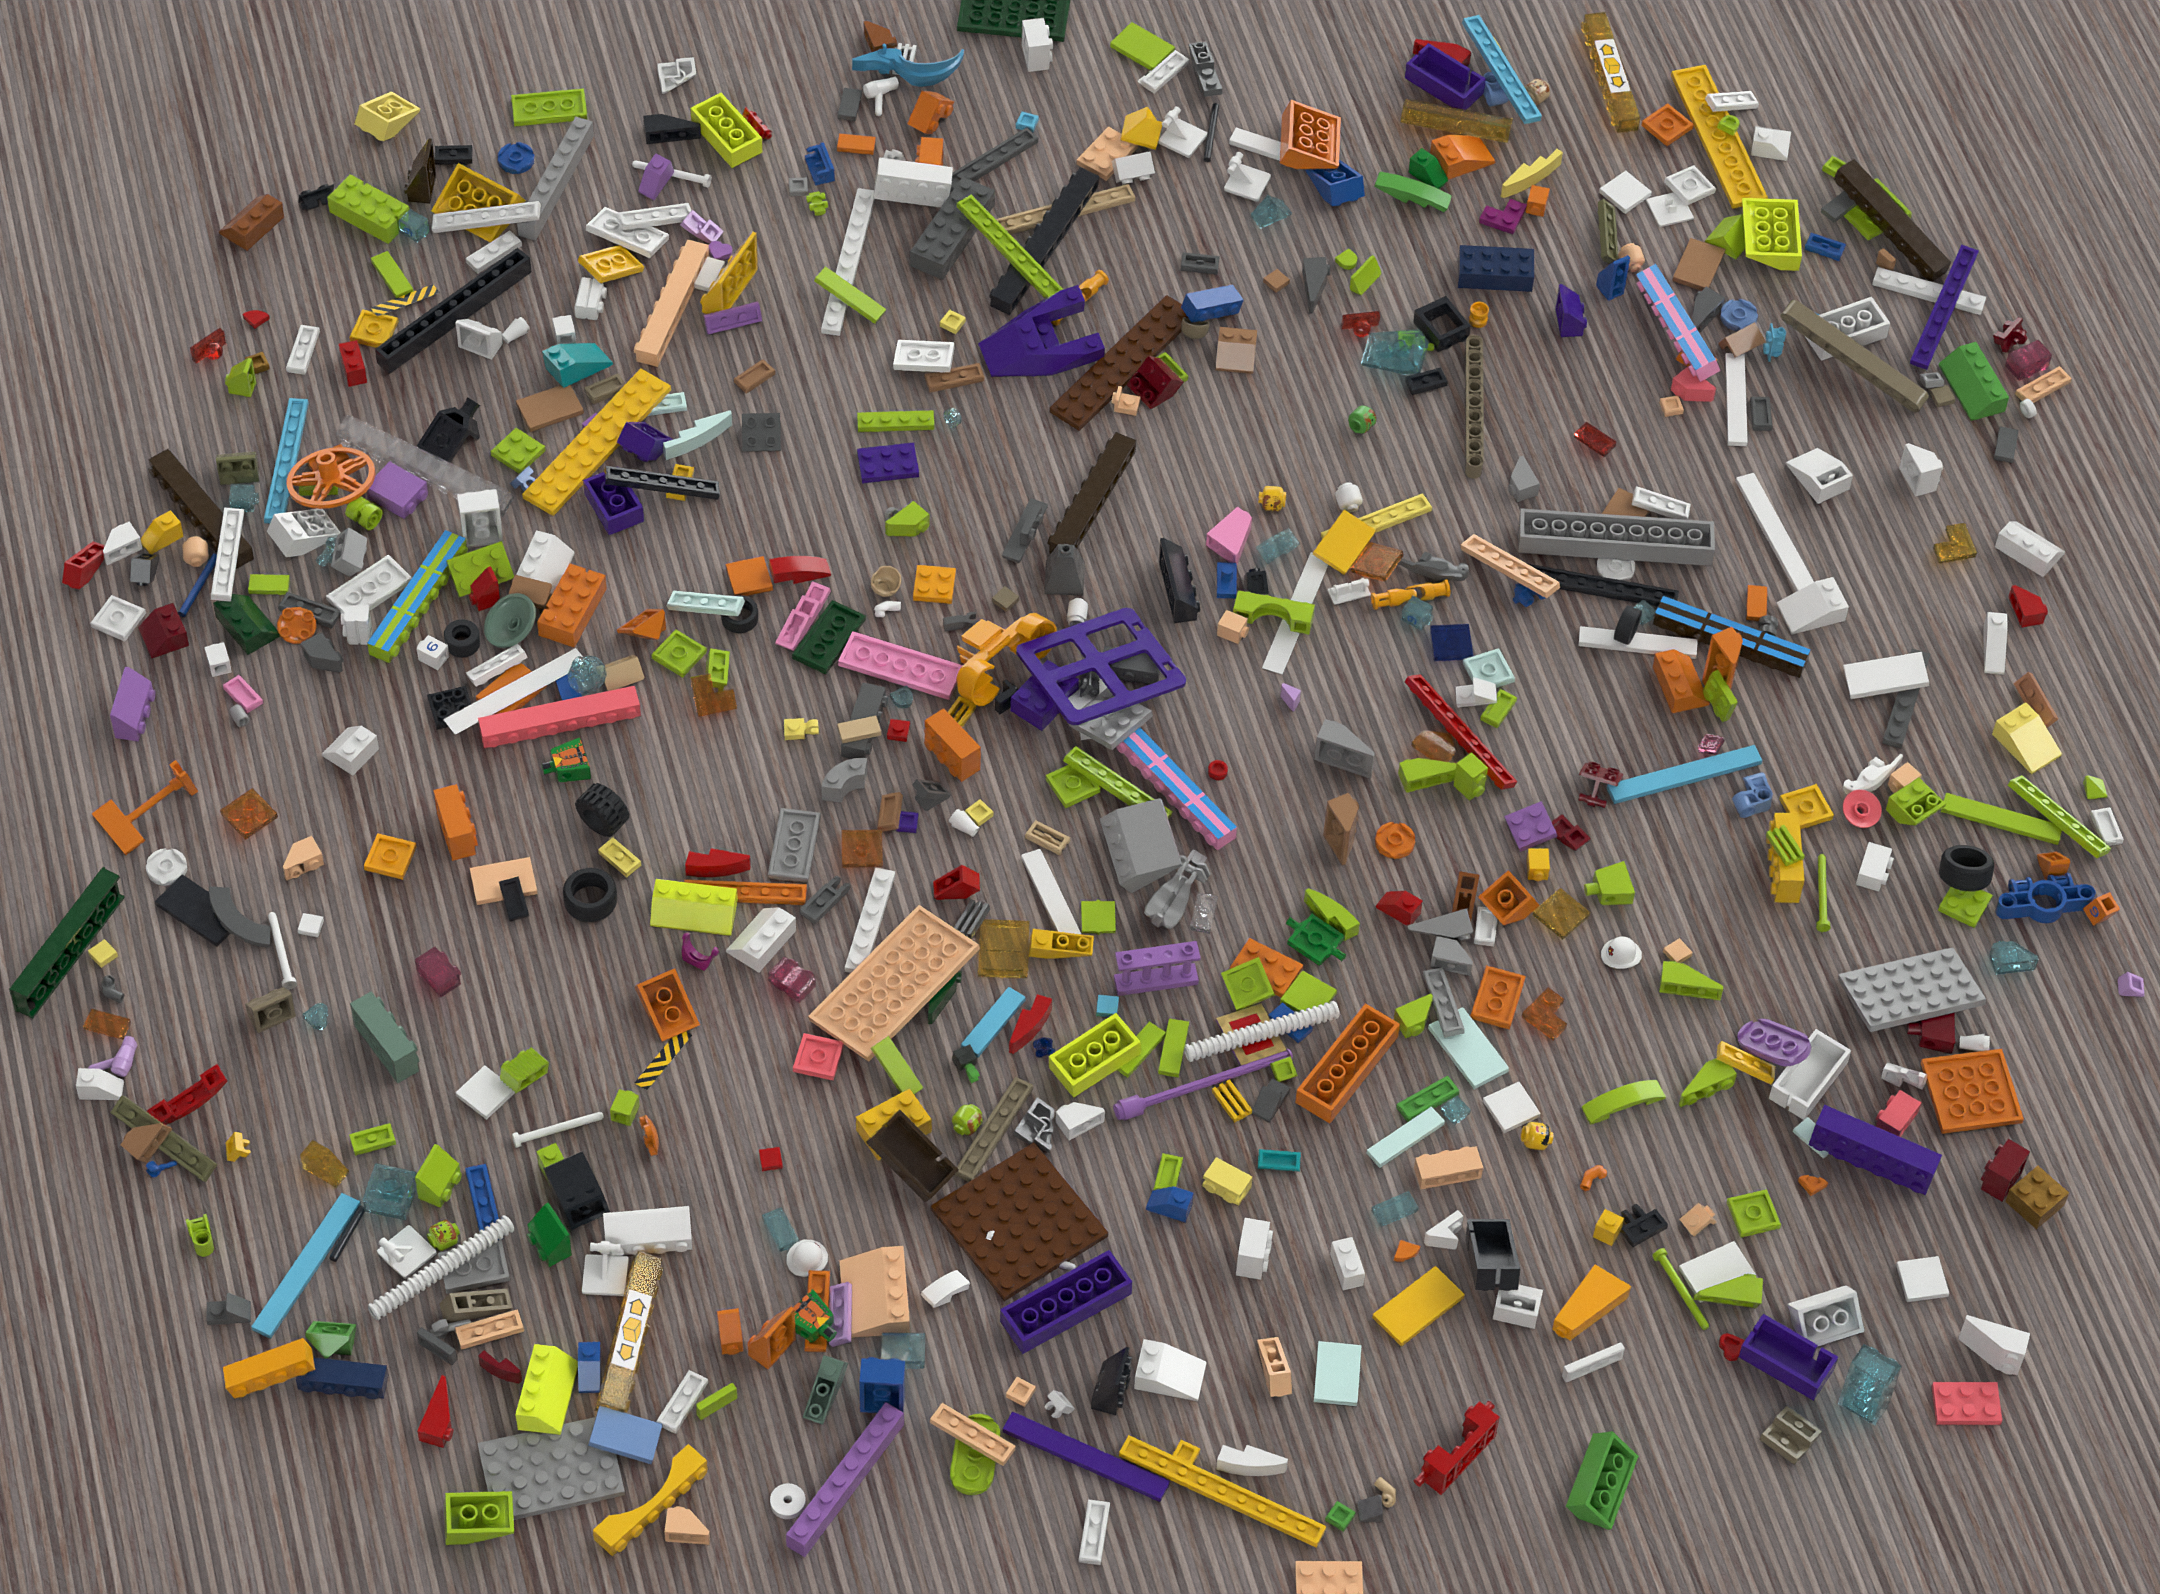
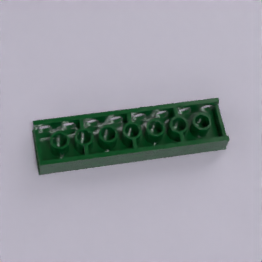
[9,867,125,1019]

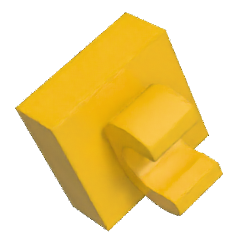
[225,1132,251,1162]

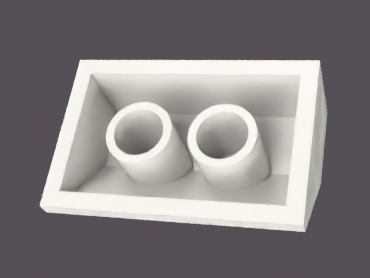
[1995,521,2065,577]
[516,530,574,597]
[726,907,796,973]
[1788,1285,1864,1347]

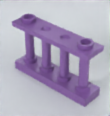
[1114,941,1201,996]

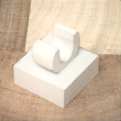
[1045,1390,1075,1418]

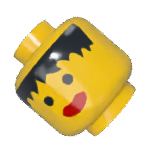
[1521,1122,1553,1150]

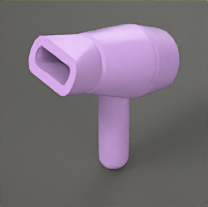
[88,1036,137,1077]

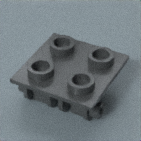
[742,413,781,452]

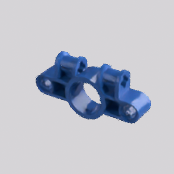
[1995,873,2096,923]

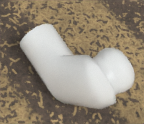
[874,601,901,617]

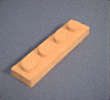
[930,1403,1015,1466]

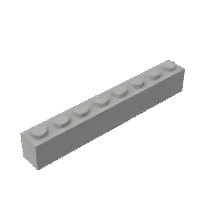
[517,117,594,241]

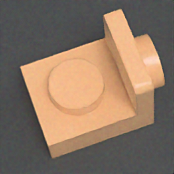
[1111,386,1141,416]

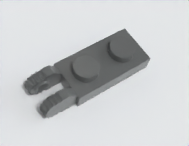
[799,876,851,924]

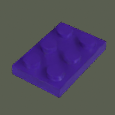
[857,443,919,483]

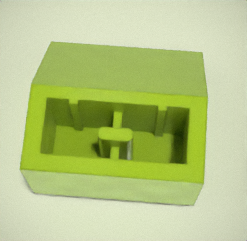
[1886,778,1946,826]

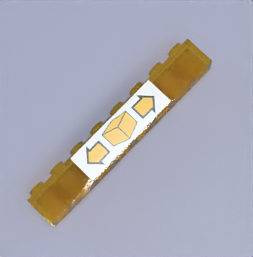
[1581,12,1640,133]
[594,1251,663,1412]

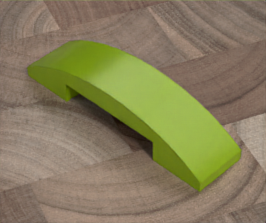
[1581,1080,1666,1125]

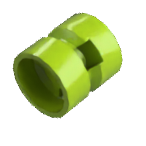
[345,496,383,530]

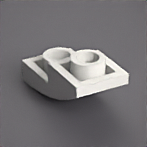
[921,1270,970,1308]

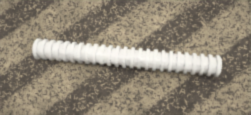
[1184,1001,1340,1062]
[368,1215,514,1321]

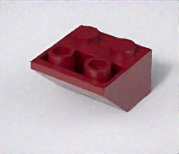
[1127,355,1184,409]

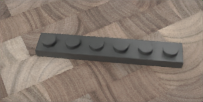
[1882,649,1930,749]

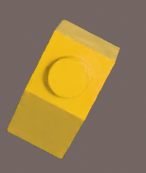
[141,510,184,554]

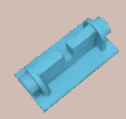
[1763,323,1786,362]

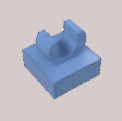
[510,466,535,491]

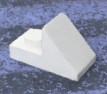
[1456,678,1497,708]
[1424,1210,1463,1249]

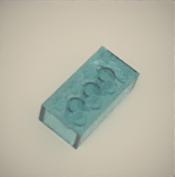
[1838,1344,1902,1426]

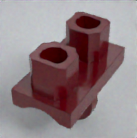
[1993,317,2027,353]

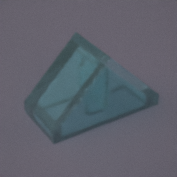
[1251,195,1292,228]

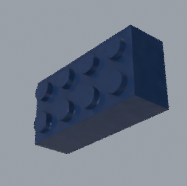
[1458,245,1534,292]

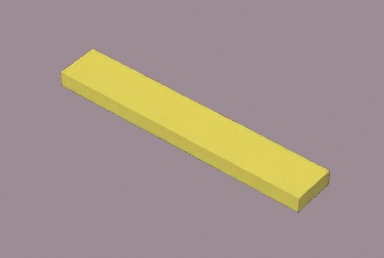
[1321,493,1432,539]

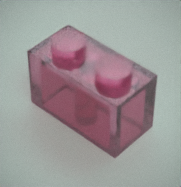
[2005,339,2052,381]
[415,947,461,997]

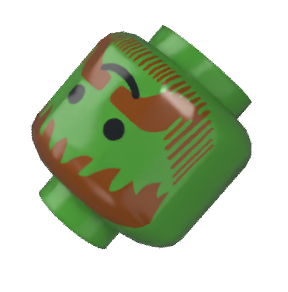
[1348,405,1377,434]

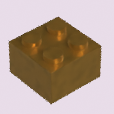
[2005,1165,2069,1230]

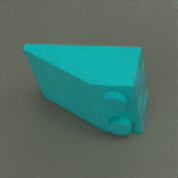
[542,343,613,388]

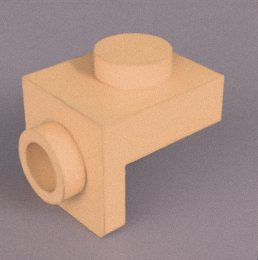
[1679,1203,1717,1236]

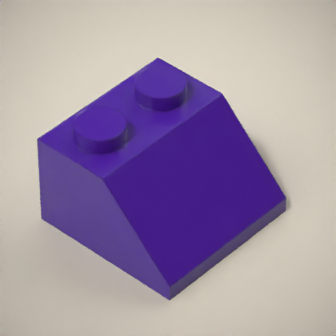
[1555,284,1587,337]
[617,422,674,462]

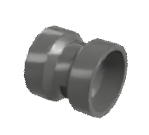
[1758,615,1778,637]

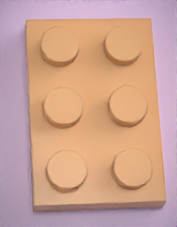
[1076,127,1138,181]
[1295,1561,1363,1594]

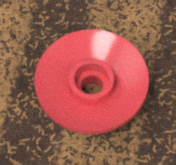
[1843,790,1882,828]

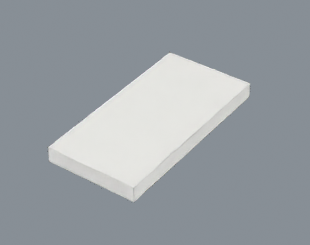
[586,207,669,258]
[326,555,412,613]
[1843,652,1929,699]

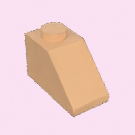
[664,1506,710,1545]

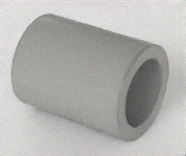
[229,704,250,727]

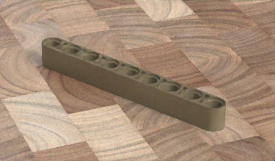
[1781,300,1929,412]
[1464,335,1484,479]

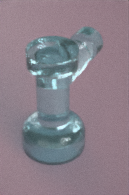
[316,537,336,566]

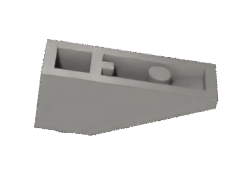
[1408,909,1474,941]

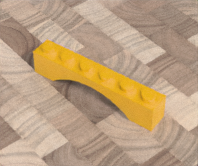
[593,1444,708,1556]

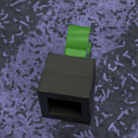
[952,1044,980,1083]

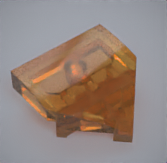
[1411,731,1455,762]

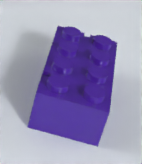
[1405,43,1486,114]
[1739,1314,1838,1401]

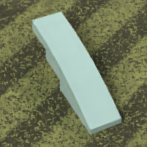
[663,410,732,460]

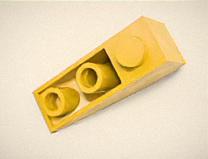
[1028,929,1094,959]

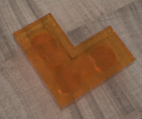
[690,673,737,717]
[1522,987,1567,1041]

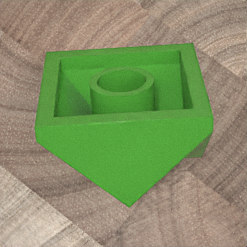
[305,1321,356,1359]

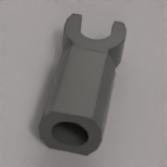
[943,612,978,631]

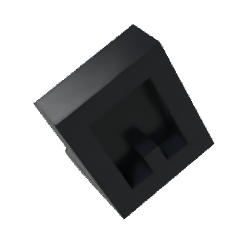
[1244,568,1269,595]
[995,679,1018,715]

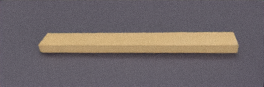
[996,184,1135,234]

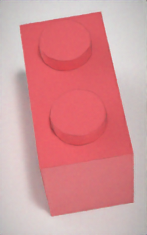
[1875,1090,1921,1137]

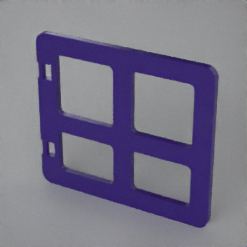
[1016,608,1186,725]

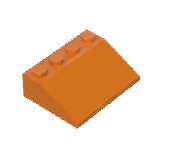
[1280,100,1341,169]

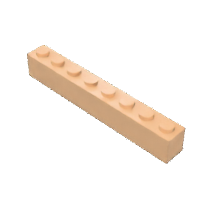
[634,239,709,367]

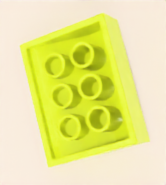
[1742,198,1802,271]

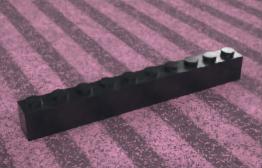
[989,167,1099,315]
[375,247,532,374]

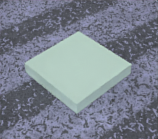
[1463,648,1515,688]

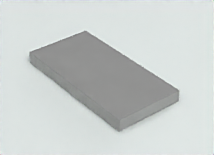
[768,808,821,883]

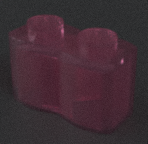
[768,957,816,1003]

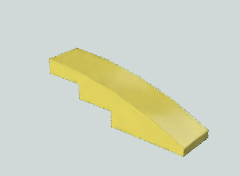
[1501,149,1563,198]

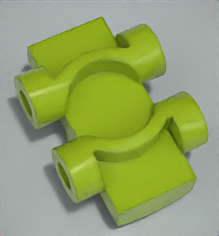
[806,191,828,216]

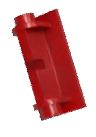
[742,107,772,140]

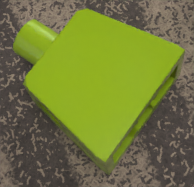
[1584,861,1635,905]

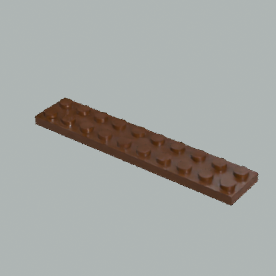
[1049,295,1188,431]

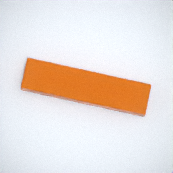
[805,1270,830,1352]

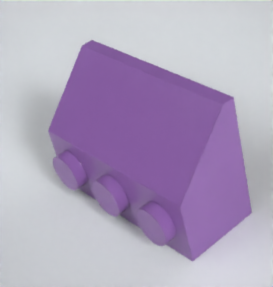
[110,667,155,741]

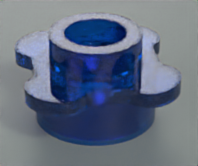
[1033,1037,1055,1058]

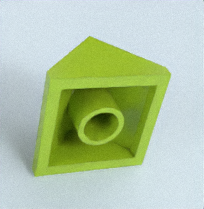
[1705,214,1745,259]

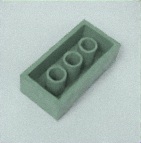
[350,991,420,1084]

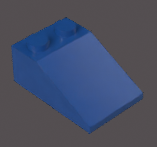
[1306,160,1365,206]

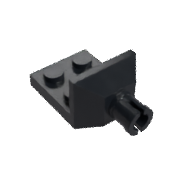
[417,397,481,466]

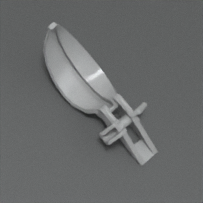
[1144,849,1211,929]

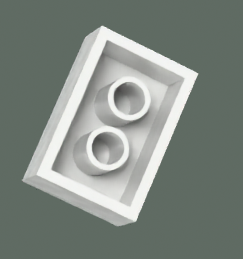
[457,489,503,548]

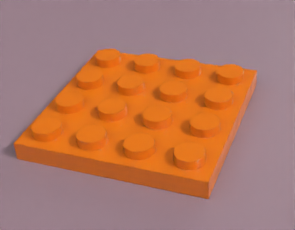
[1921,1049,2024,1134]

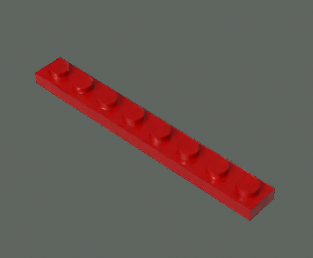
[1404,674,1517,790]

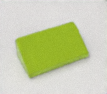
[1350,255,1382,295]

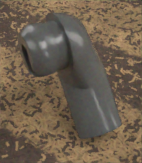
[101,975,125,1003]

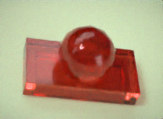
[1340,311,1380,338]
[190,328,226,363]

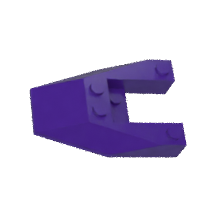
[978,285,1105,377]

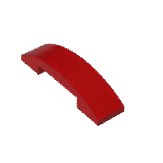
[147,1064,228,1125]

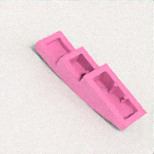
[775,581,831,651]

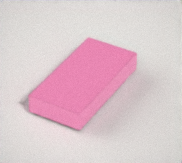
[223,675,263,714]

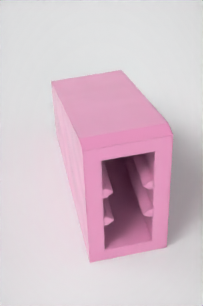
[1206,507,1252,564]

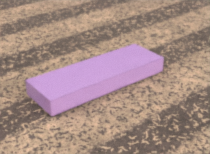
[829,1282,852,1347]

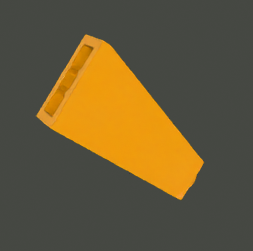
[1552,1264,1631,1341]

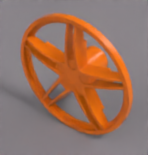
[286,447,376,509]

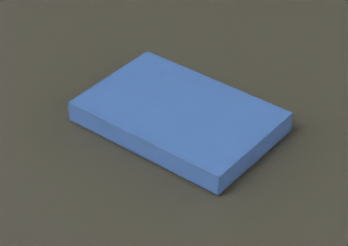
[588,1406,662,1464]

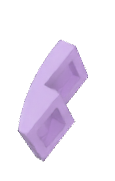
[680,210,724,244]

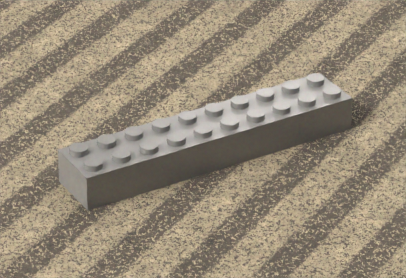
[1518,509,1715,566]

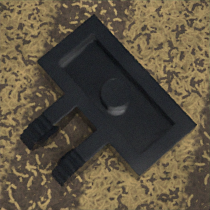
[1620,1204,1668,1247]

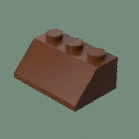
[219,194,284,251]

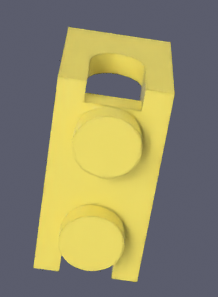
[1202,1157,1253,1206]

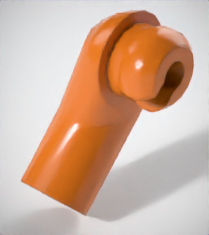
[1580,1165,1607,1191]

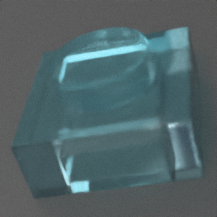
[1441,1096,1471,1125]

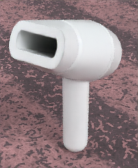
[863,76,899,116]

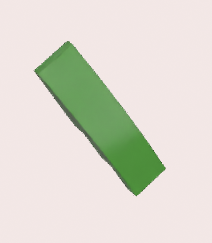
[1374,171,1452,213]

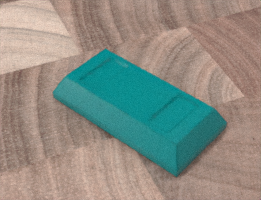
[1258,1149,1301,1172]

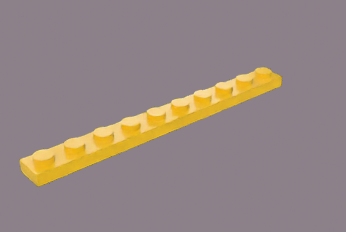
[1119,1435,1326,1548]

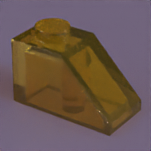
[300,1140,349,1188]

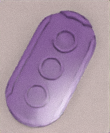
[1738,1019,1811,1066]

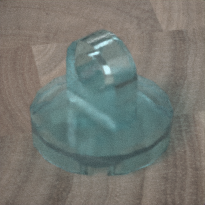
[568,656,607,694]

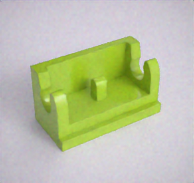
[704,648,730,694]

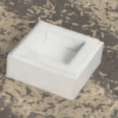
[298,913,324,937]

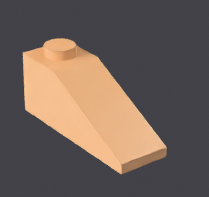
[1257,1337,1292,1397]

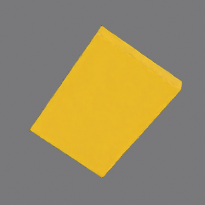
[578,245,644,283]
[1312,510,1376,575]

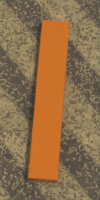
[684,879,807,905]

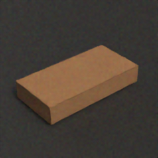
[734,359,775,394]
[877,792,903,832]

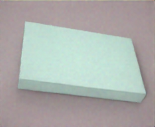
[1314,1341,1361,1406]

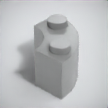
[821,758,867,802]

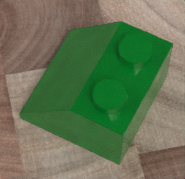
[526,1202,572,1267]

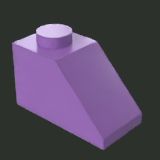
[638,154,674,200]

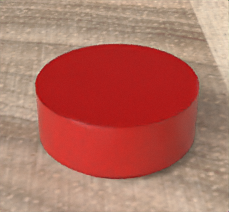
[1208,760,1228,780]

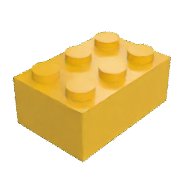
[856,1089,932,1160]

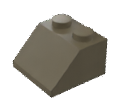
[245,987,296,1033]

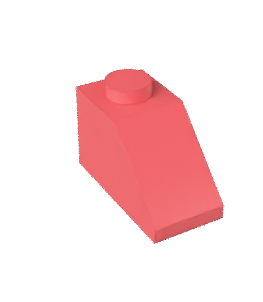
[1671,366,1716,402]

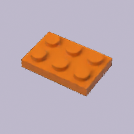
[1230,938,1303,998]

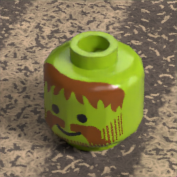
[952,1104,983,1136]
[427,1220,460,1251]

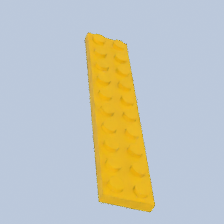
[1671,64,1768,209]
[522,368,671,516]

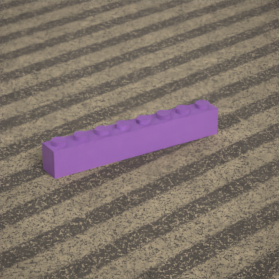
[786,1402,904,1557]

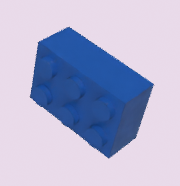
[859,1357,905,1413]

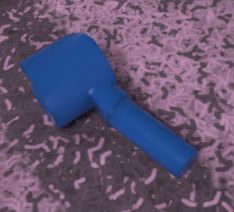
[146,1161,177,1177]

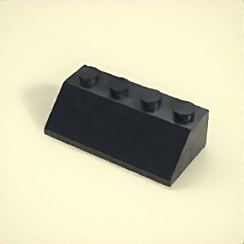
[1158,538,1200,623]

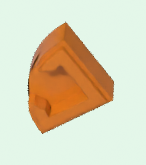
[1798,1175,1828,1196]
[1394,1240,1421,1262]

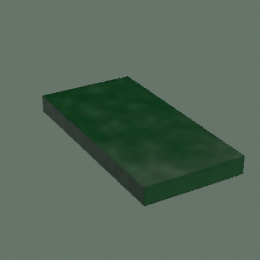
[792,600,866,675]

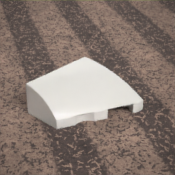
[657,57,696,94]
[1881,1063,1927,1090]

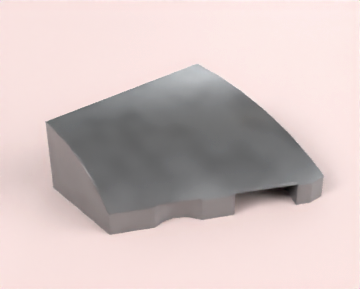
[1012,1097,1055,1152]

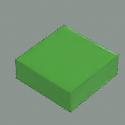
[1325,1501,1356,1532]

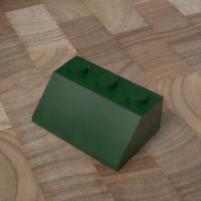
[213,594,280,655]

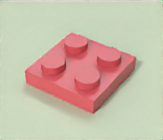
[793,1033,844,1081]

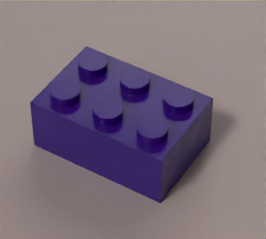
[583,466,644,535]
[1011,659,1079,731]

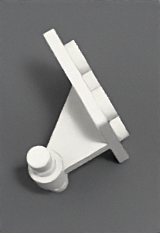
[1158,106,1207,158]
[1224,152,1271,202]
[377,1225,437,1279]
[582,1241,628,1296]

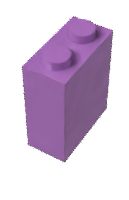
[366,461,428,519]

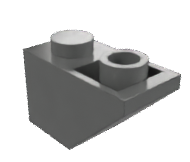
[301,632,344,673]

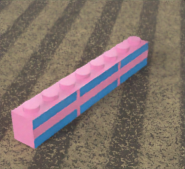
[1636,264,1720,382]
[1116,727,1237,850]

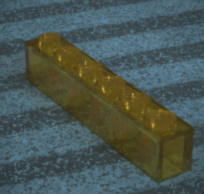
[1400,99,1513,143]

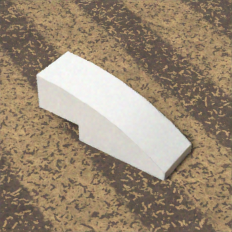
[1216,1445,1288,1476]

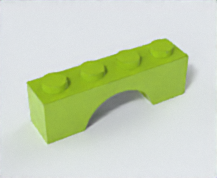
[1233,590,1315,635]

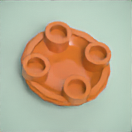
[277,607,316,644]
[639,1115,659,1156]

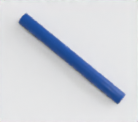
[178,553,217,617]

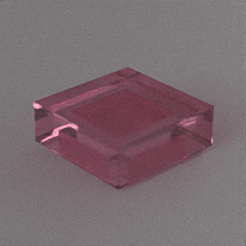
[1697,734,1725,755]

